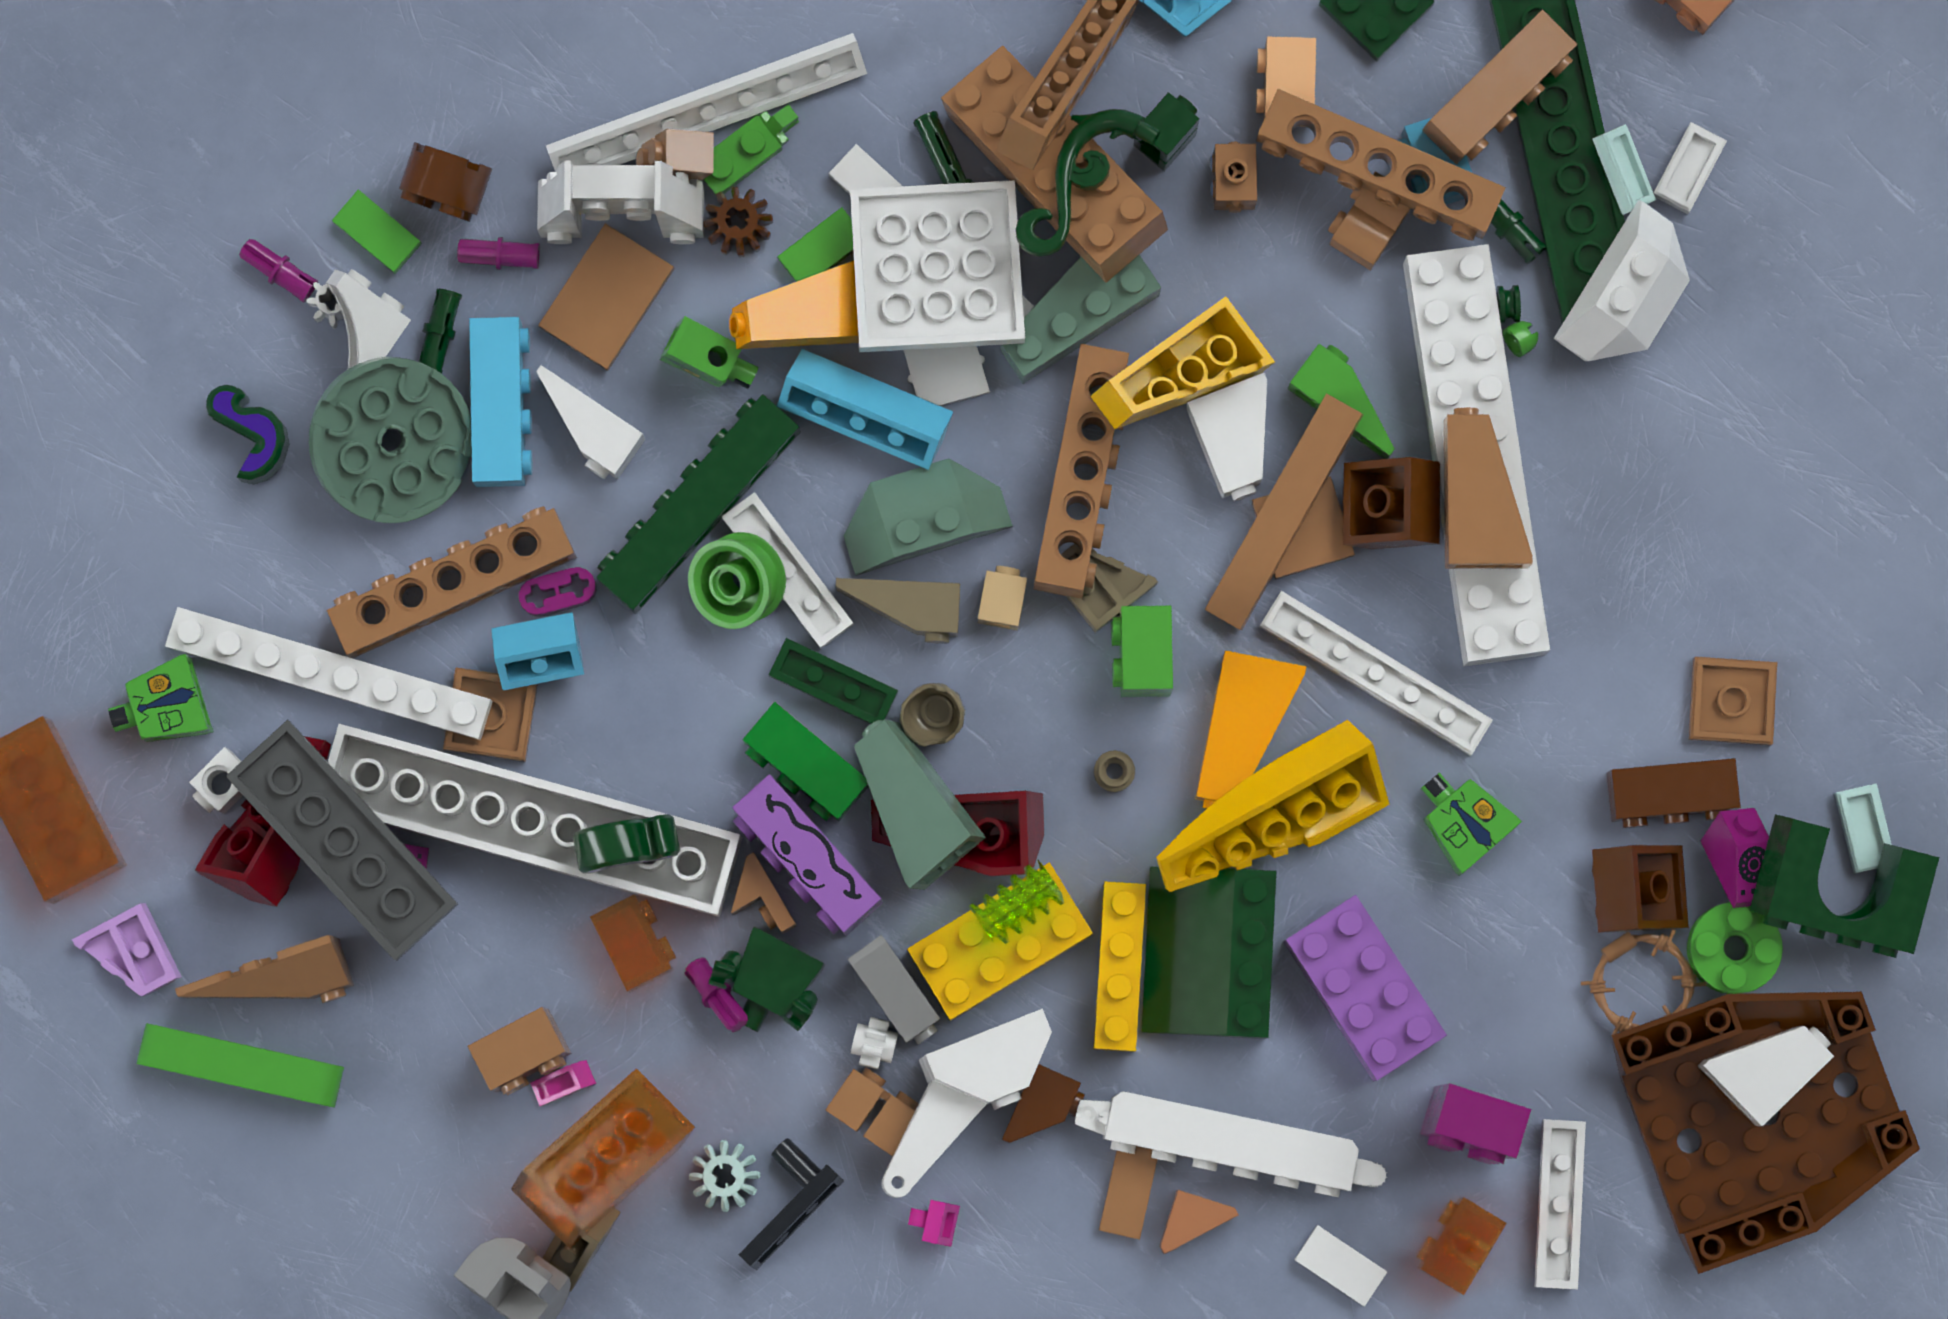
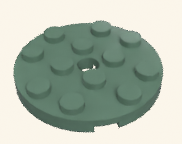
[309,357,472,523]

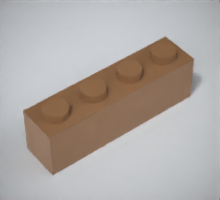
[1422,10,1577,165]

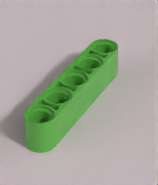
[136,1023,344,1108]

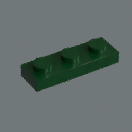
[769,638,899,724]

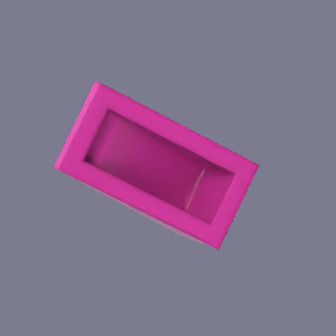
[530,1060,596,1106]

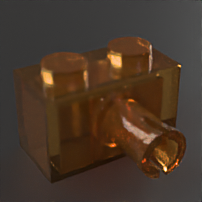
[1416,1197,1507,1295]

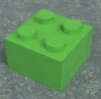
[1111,605,1173,697]

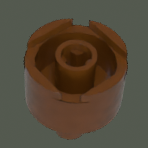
[399,142,492,222]

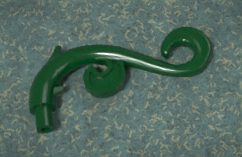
[1015,109,1160,257]

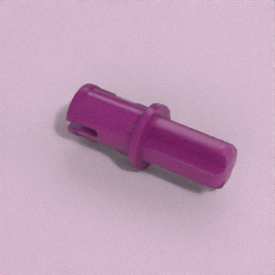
[457,237,540,270]
[239,239,319,303]
[684,957,748,1032]

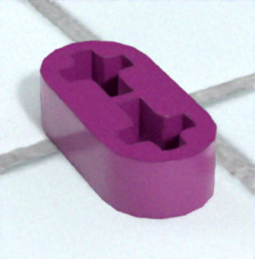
[519,567,597,617]

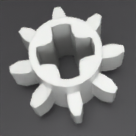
[307,282,344,329]
[851,1017,898,1069]

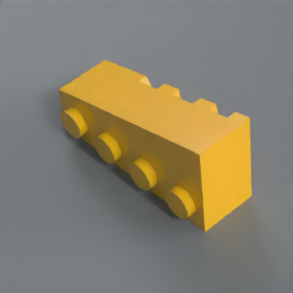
[1090,296,1275,429]

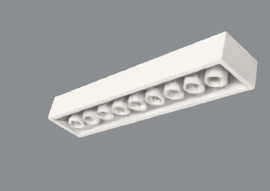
[1403,244,1550,667]
[328,724,742,917]

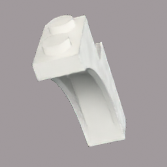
[326,269,411,370]

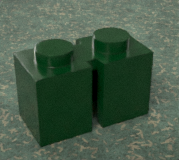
[1133,92,1200,172]

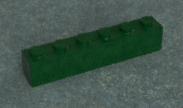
[596,394,801,614]

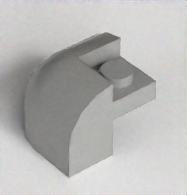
[454,1238,571,1319]

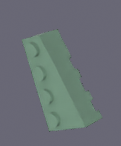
[1000,254,1161,384]

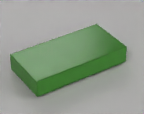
[332,189,422,274]
[777,207,853,282]

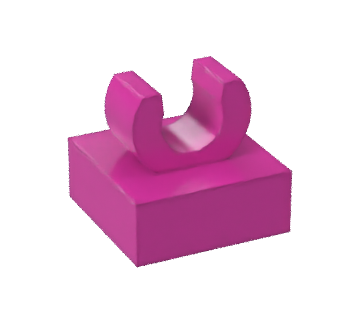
[908,1200,960,1247]

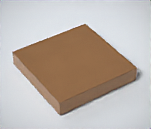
[1251,476,1355,580]
[1688,657,1778,746]
[443,667,538,762]

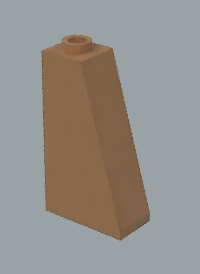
[1444,407,1533,569]

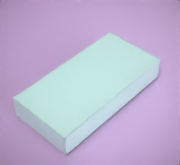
[1592,124,1655,215]
[1834,783,1892,874]

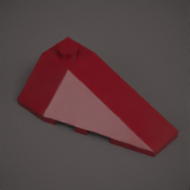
[195,736,331,907]
[871,790,1044,876]

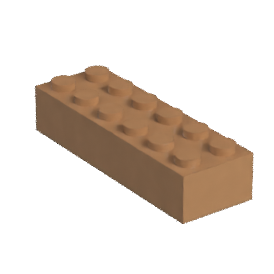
[941,45,1168,283]

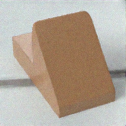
[731,852,797,934]

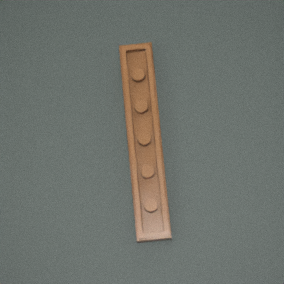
[1205,393,1364,630]

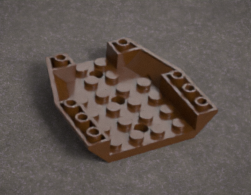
[1611,991,1920,1274]

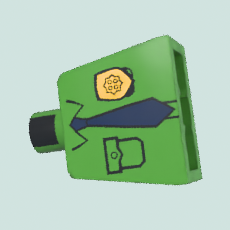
[659,316,759,389]
[108,654,214,742]
[1421,772,1522,876]

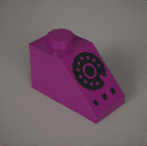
[1700,808,1769,908]

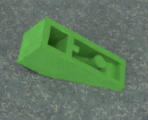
[1288,344,1395,459]

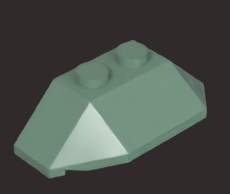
[843,458,1013,576]

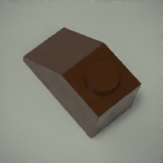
[1002,1064,1085,1143]

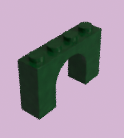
[1749,814,1940,958]

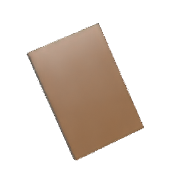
[538,223,674,371]

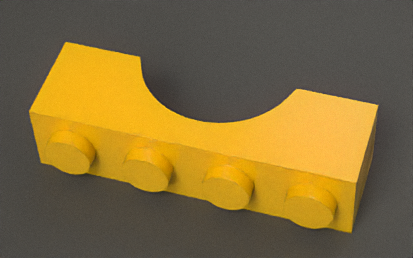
[1093,881,1146,1052]

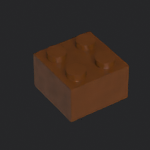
[1343,457,1440,549]

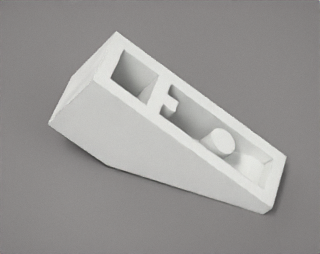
[536,365,646,480]

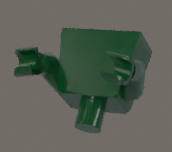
[708,927,825,1032]

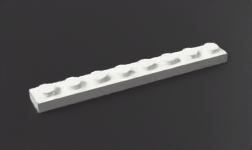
[546,33,867,172]
[165,607,493,740]

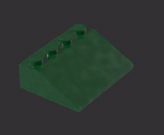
[1141,867,1277,1039]

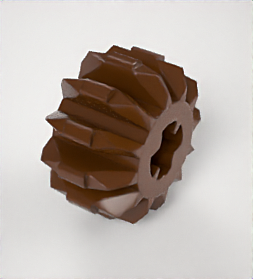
[703,187,773,257]

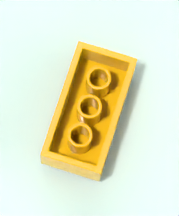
[907,862,1093,1022]

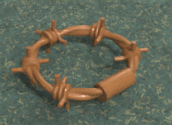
[1581,929,1706,1035]

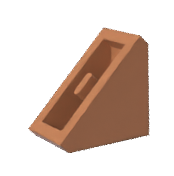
[1159,1190,1239,1254]

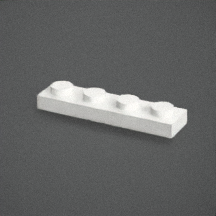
[722,492,854,649]
[1534,1119,1586,1290]

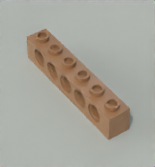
[996,0,1139,170]
[1256,89,1506,241]
[1033,344,1129,599]
[327,506,577,658]

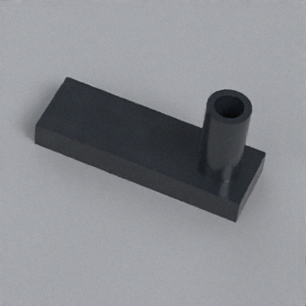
[738,1138,844,1270]

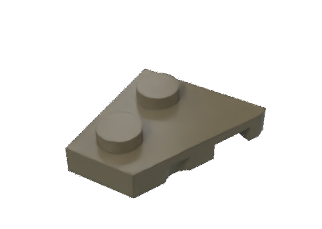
[1061,544,1158,633]

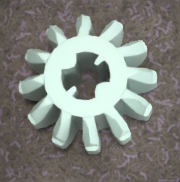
[689,1140,761,1212]

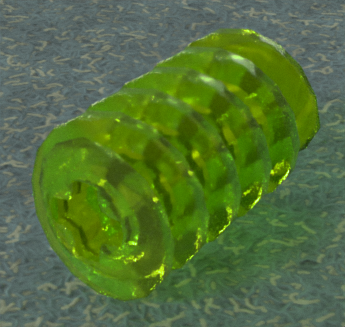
[968,859,1065,944]

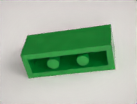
[742,701,869,822]

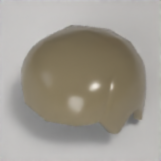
[899,683,965,747]

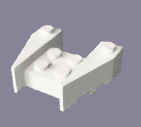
[537,161,704,244]

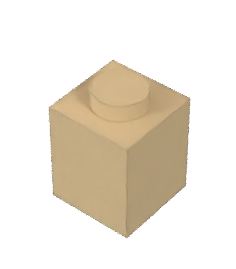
[978,566,1027,631]

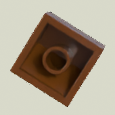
[1592,845,1689,933]

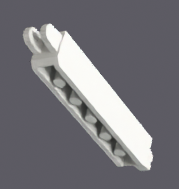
[1074,1091,1387,1198]

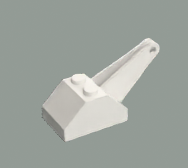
[882,1008,1052,1198]

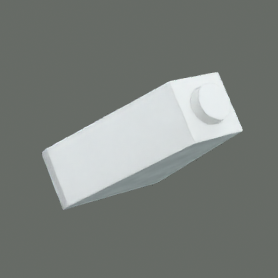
[1186,373,1267,501]
[1698,1026,1834,1126]

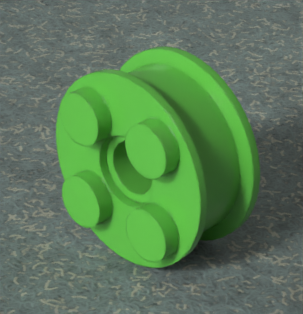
[688,532,786,629]
[1686,902,1783,994]

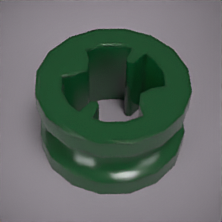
[1496,285,1521,323]

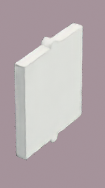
[903,346,990,406]

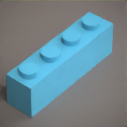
[469,317,533,487]
[777,349,953,470]

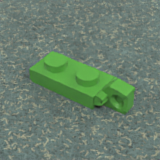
[703,104,799,196]

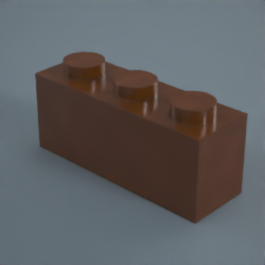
[1606,758,1741,828]

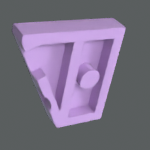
[72,903,182,996]

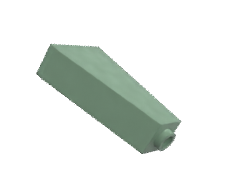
[854,719,986,890]

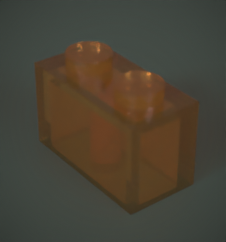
[590,894,677,993]

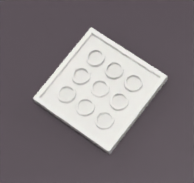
[850,180,1025,352]

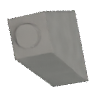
[848,935,940,1045]

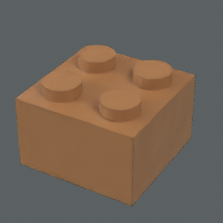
[467,1007,572,1096]

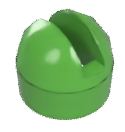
[1502,321,1538,357]

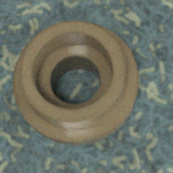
[1094,750,1135,792]

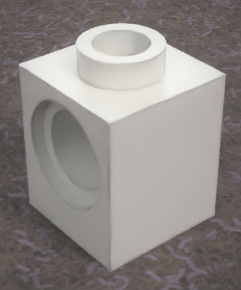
[189,747,243,814]

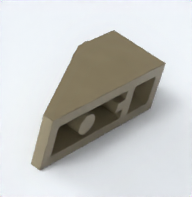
[836,578,960,644]

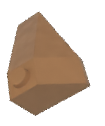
[175,935,354,1003]

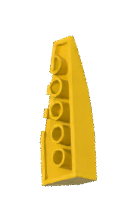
[1156,719,1390,892]

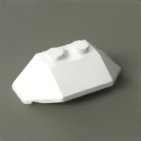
[1554,200,1690,361]

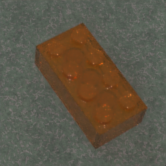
[0,716,127,904]
[511,1068,695,1249]

